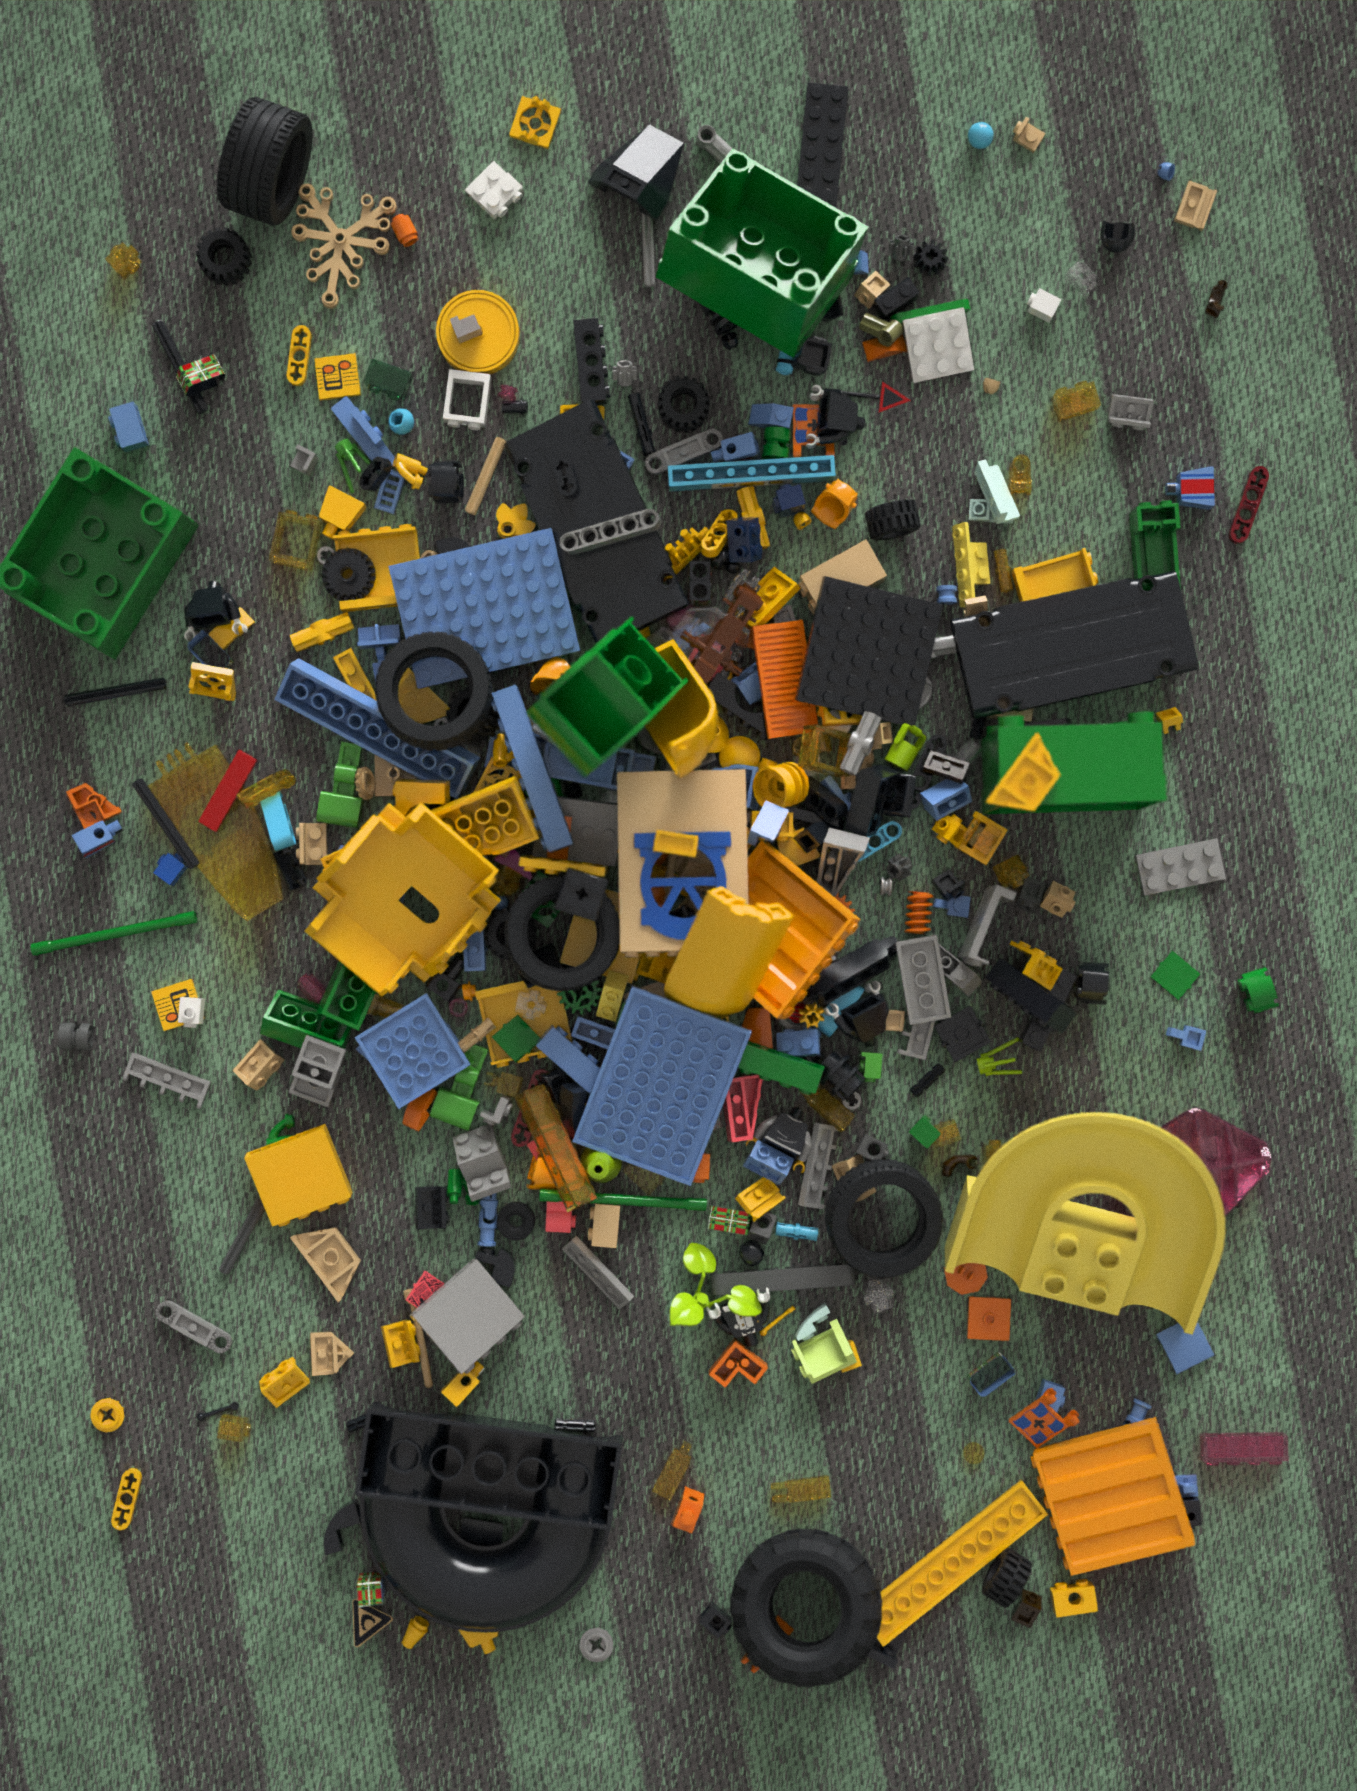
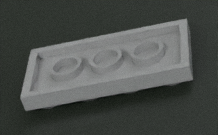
[1135,838,1226,896]
[895,935,951,1025]

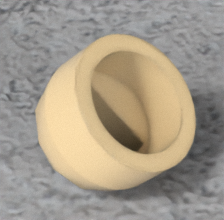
[983,378,1001,394]

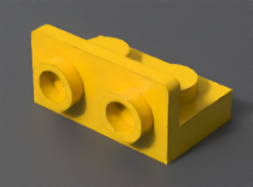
[259,1357,310,1408]

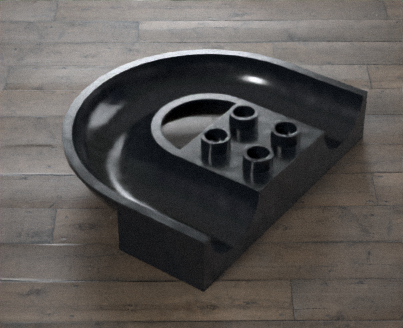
[355,1402,623,1633]

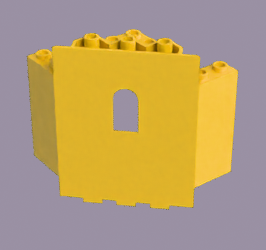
[304,803,501,997]

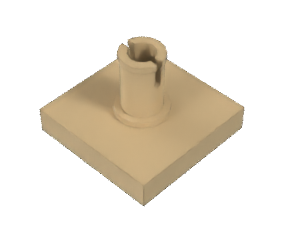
[375,755,417,797]

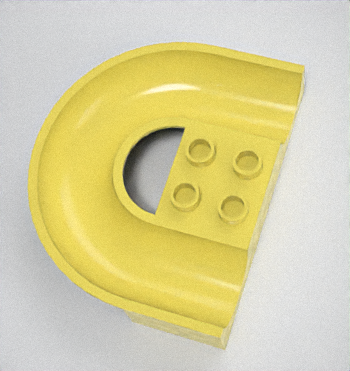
[945,1113,1225,1335]

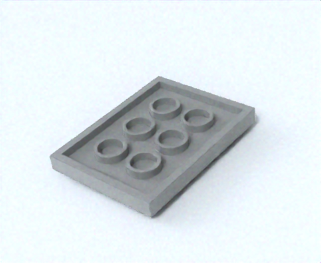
[532,796,618,866]

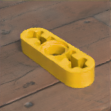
[287,325,312,386]
[701,509,738,558]
[111,1468,142,1530]

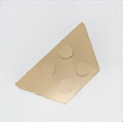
[290,1227,361,1302]

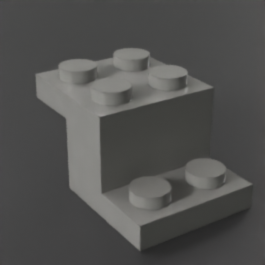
[289,1035,347,1107]
[452,1124,512,1202]

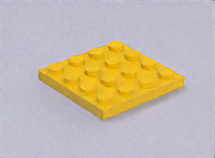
[519,855,609,878]

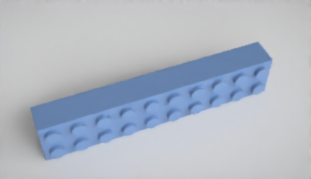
[274,658,481,799]

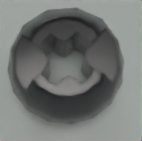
[739,1240,764,1266]

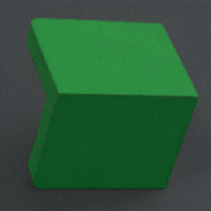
[909,1114,941,1149]

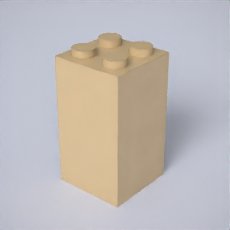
[798,539,887,616]

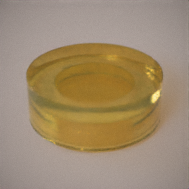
[963,1442,985,1464]

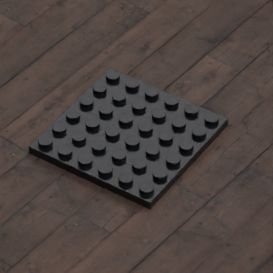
[795,576,943,726]

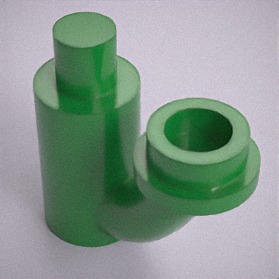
[266,1113,295,1145]
[447,1169,480,1206]

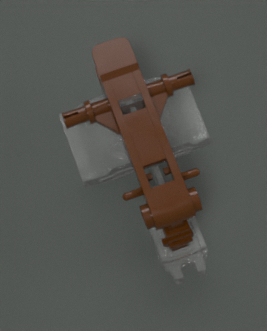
[665,569,764,684]

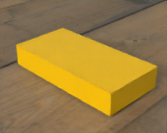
[653,830,699,858]

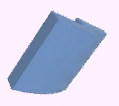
[1156,1322,1214,1374]

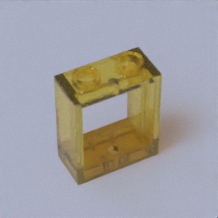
[269,510,322,572]
[798,724,852,777]

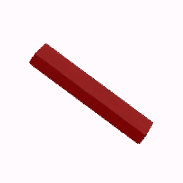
[198,750,258,832]

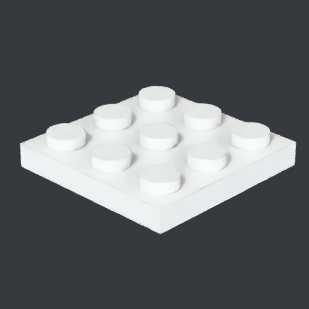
[902,307,974,383]

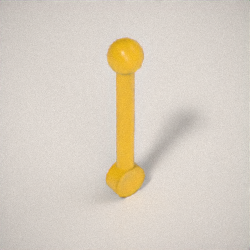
[759,1305,795,1336]

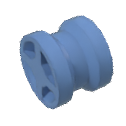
[936,585,957,605]

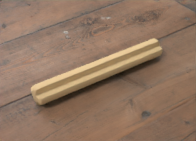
[465,437,506,515]

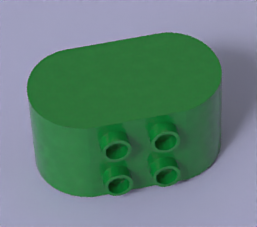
[525,616,689,777]

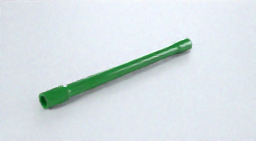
[30,911,197,956]
[539,1189,707,1211]

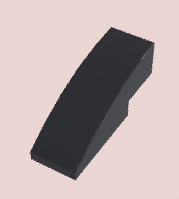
[559,1082,587,1146]

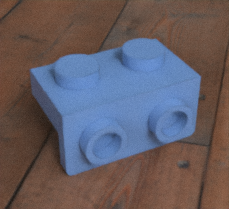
[776,1027,822,1057]

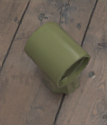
[859,313,904,347]

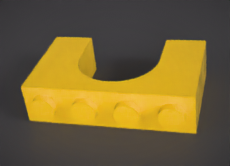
[392,779,450,817]

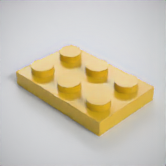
[733,567,801,628]

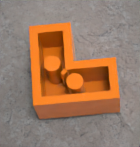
[709,1338,768,1388]

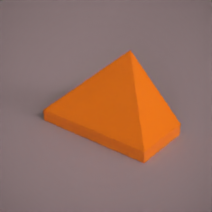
[862,334,907,362]

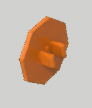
[944,1263,988,1295]

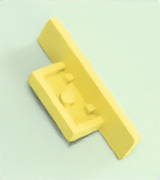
[952,522,990,608]

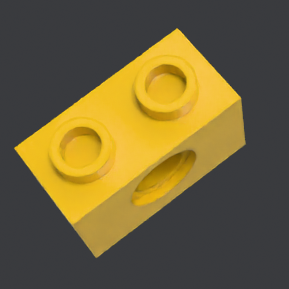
[1050,1579,1098,1618]

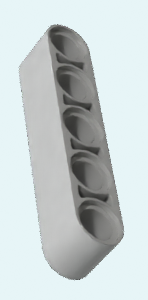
[560,509,662,555]

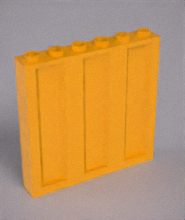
[747,840,861,1019]
[1031,1417,1195,1576]

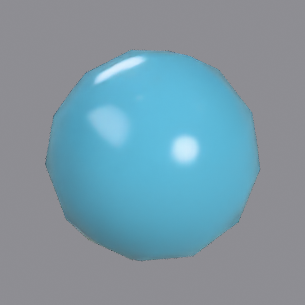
[968,122,994,149]
[388,409,415,435]

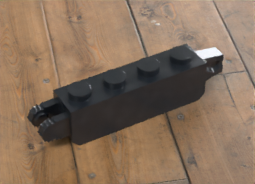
[801,936,898,1005]

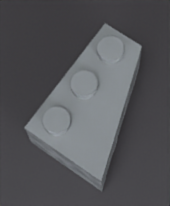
[817,828,870,896]

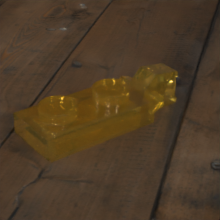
[800,1088,855,1133]
[652,1440,691,1501]

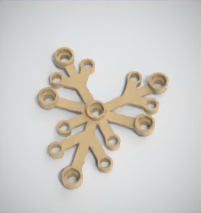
[291,183,397,309]

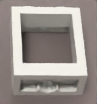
[443,369,492,430]

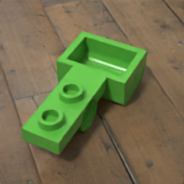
[316,741,364,828]
[430,1044,489,1131]

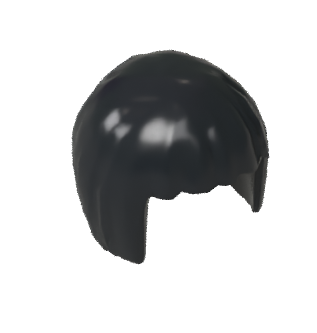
[1100,220,1135,253]

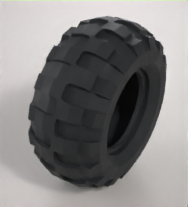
[730,1528,882,1688]

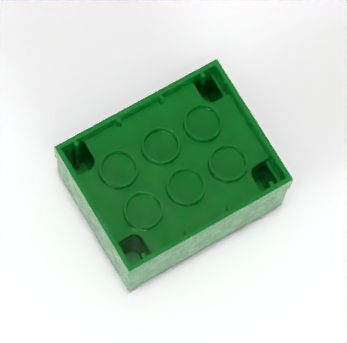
[656,148,868,358]
[0,447,199,660]
[981,712,1167,815]

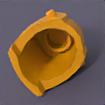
[811,479,857,529]
[530,657,571,695]

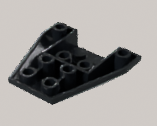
[588,124,684,221]

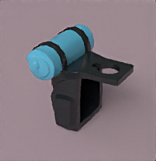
[776,335,832,376]

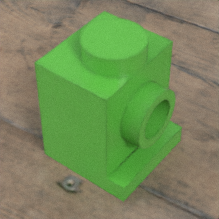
[859,1052,882,1082]

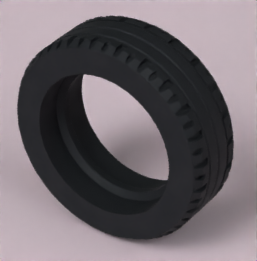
[375,631,493,751]
[825,1159,943,1278]

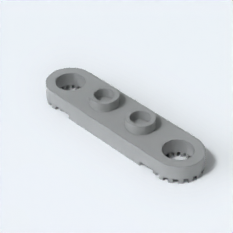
[645,428,723,475]
[155,1300,232,1353]

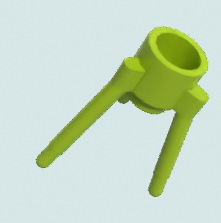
[976,1037,1022,1076]

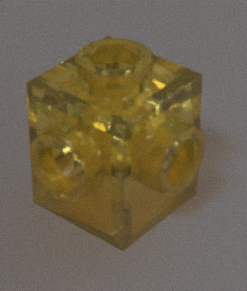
[105,242,142,279]
[992,854,1030,889]
[492,864,523,897]

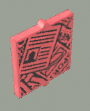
[406,1270,444,1308]

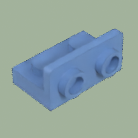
[743,1140,794,1185]

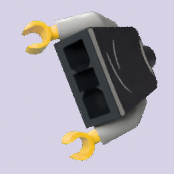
[746,1107,812,1173]

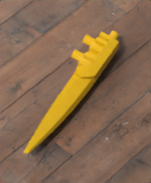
[663,526,709,583]

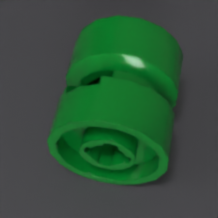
[762,427,791,459]

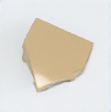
[310,1332,354,1376]

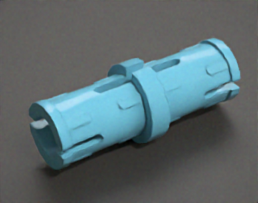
[775,1222,818,1241]

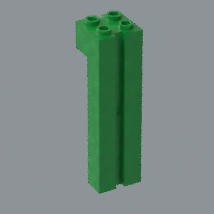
[1129,500,1181,591]

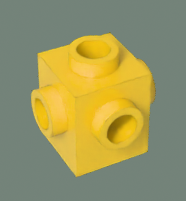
[932,814,970,848]

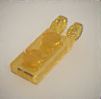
[236,769,296,809]
[771,1475,831,1503]

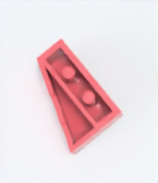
[723,1074,763,1142]

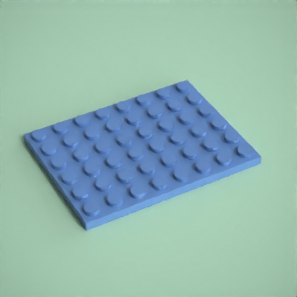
[388,528,580,689]
[572,985,752,1186]

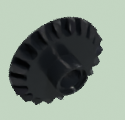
[321,548,376,601]

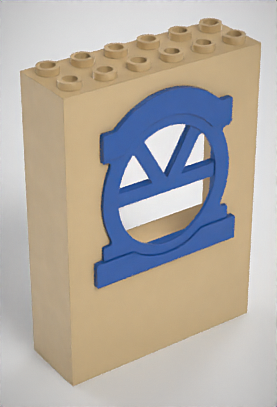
[617,770,748,957]

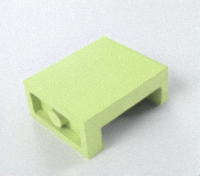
[791,1319,857,1384]

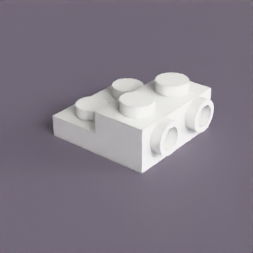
[465,161,523,220]

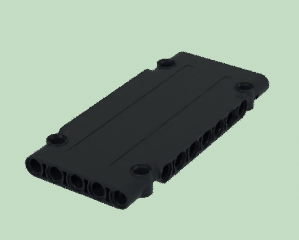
[504,399,690,644]
[950,571,1198,720]

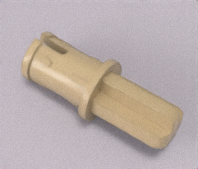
[458,1017,496,1052]

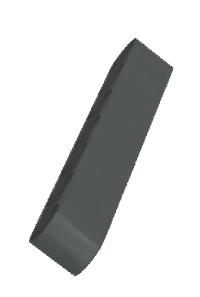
[710,1263,856,1295]

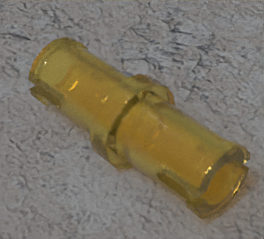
[993,549,1014,593]

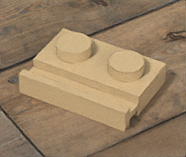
[1174,180,1217,231]

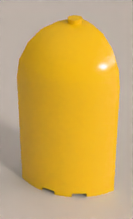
[644,639,718,778]
[664,887,794,1017]

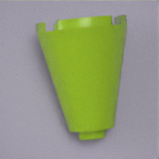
[580,1147,622,1183]

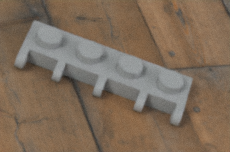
[897,979,946,1060]
[122,1053,211,1109]
[798,1123,840,1209]

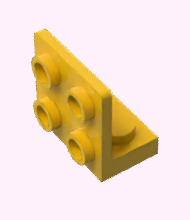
[1010,940,1063,991]

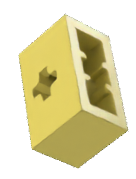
[596,970,629,1022]

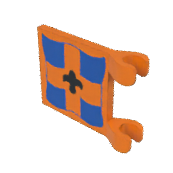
[793,404,835,458]
[1009,1388,1079,1448]

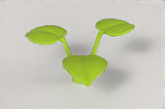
[669,1243,762,1326]

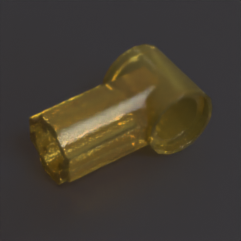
[367,994,405,1018]

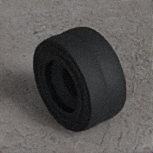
[497,1201,535,1241]

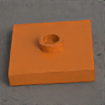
[967,1296,1011,1341]

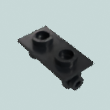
[272,847,307,891]

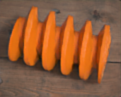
[904,891,933,935]

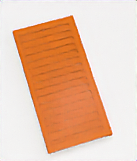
[751,619,819,739]

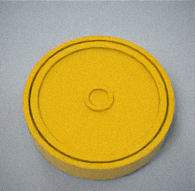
[436,290,520,375]

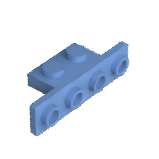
[331,396,395,466]

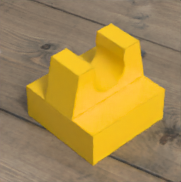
[1156,707,1183,734]

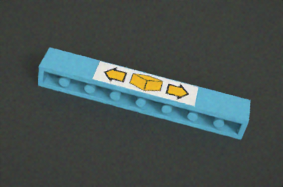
[668,455,836,492]

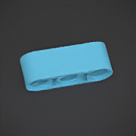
[260,791,296,851]
[858,821,902,862]
[814,986,865,1038]

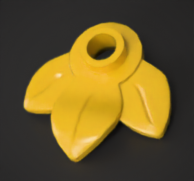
[496,503,536,539]

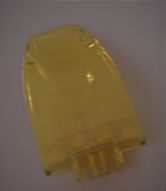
[148,742,284,921]

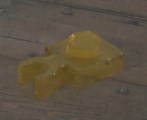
[483,1071,523,1098]

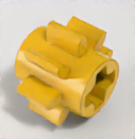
[799,1001,824,1028]

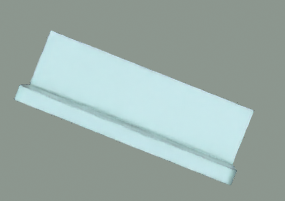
[974,460,1020,524]

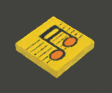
[314,353,361,401]
[151,979,205,1031]

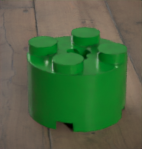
[1237,967,1279,1014]

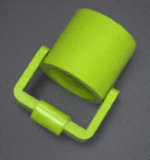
[884,723,926,772]

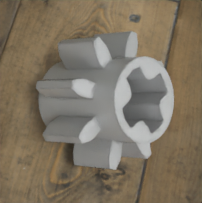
[612,360,637,386]

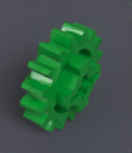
[557,980,602,1014]

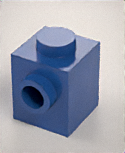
[153,852,188,886]

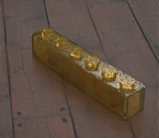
[515,1084,597,1212]

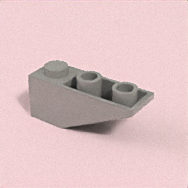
[939,944,982,997]

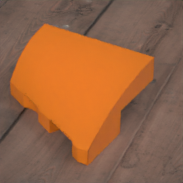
[66,783,122,829]
[741,1007,773,1049]

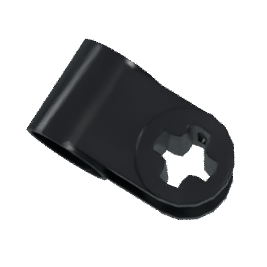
[539,1064,568,1105]

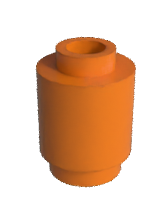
[391,214,418,247]

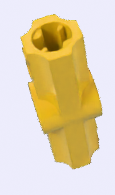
[736,486,770,550]
[290,612,355,653]

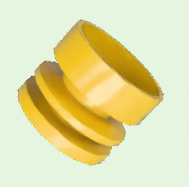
[752,762,809,808]

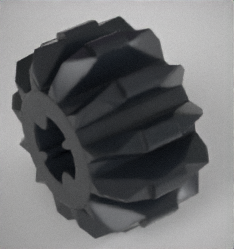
[913,240,948,277]

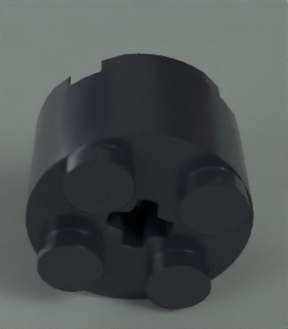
[428,461,464,504]
[1076,962,1109,1005]

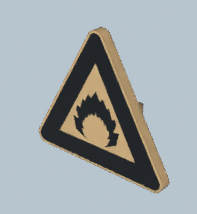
[353,1599,393,1647]

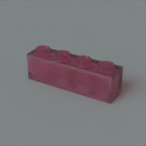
[1199,1432,1289,1466]

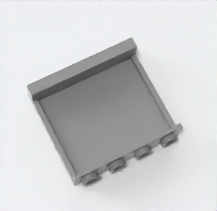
[958,885,1016,967]
[409,1259,525,1374]

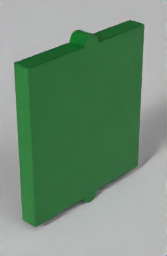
[1150,951,1200,1000]
[492,1015,540,1063]

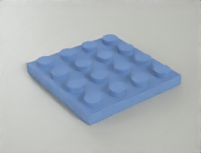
[355,993,471,1109]

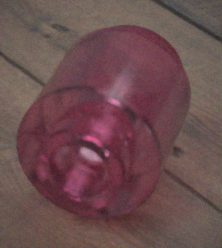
[297,973,326,1004]

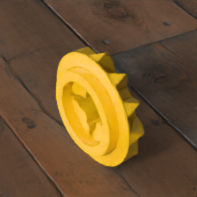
[91,1398,125,1432]

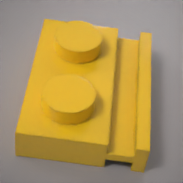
[735,1177,786,1222]

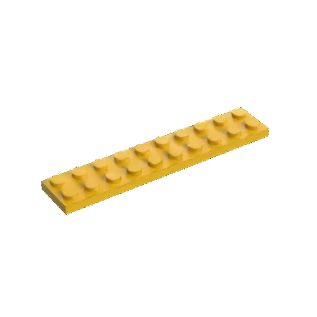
[877,1480,1048,1647]

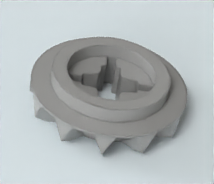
[580,1627,613,1662]

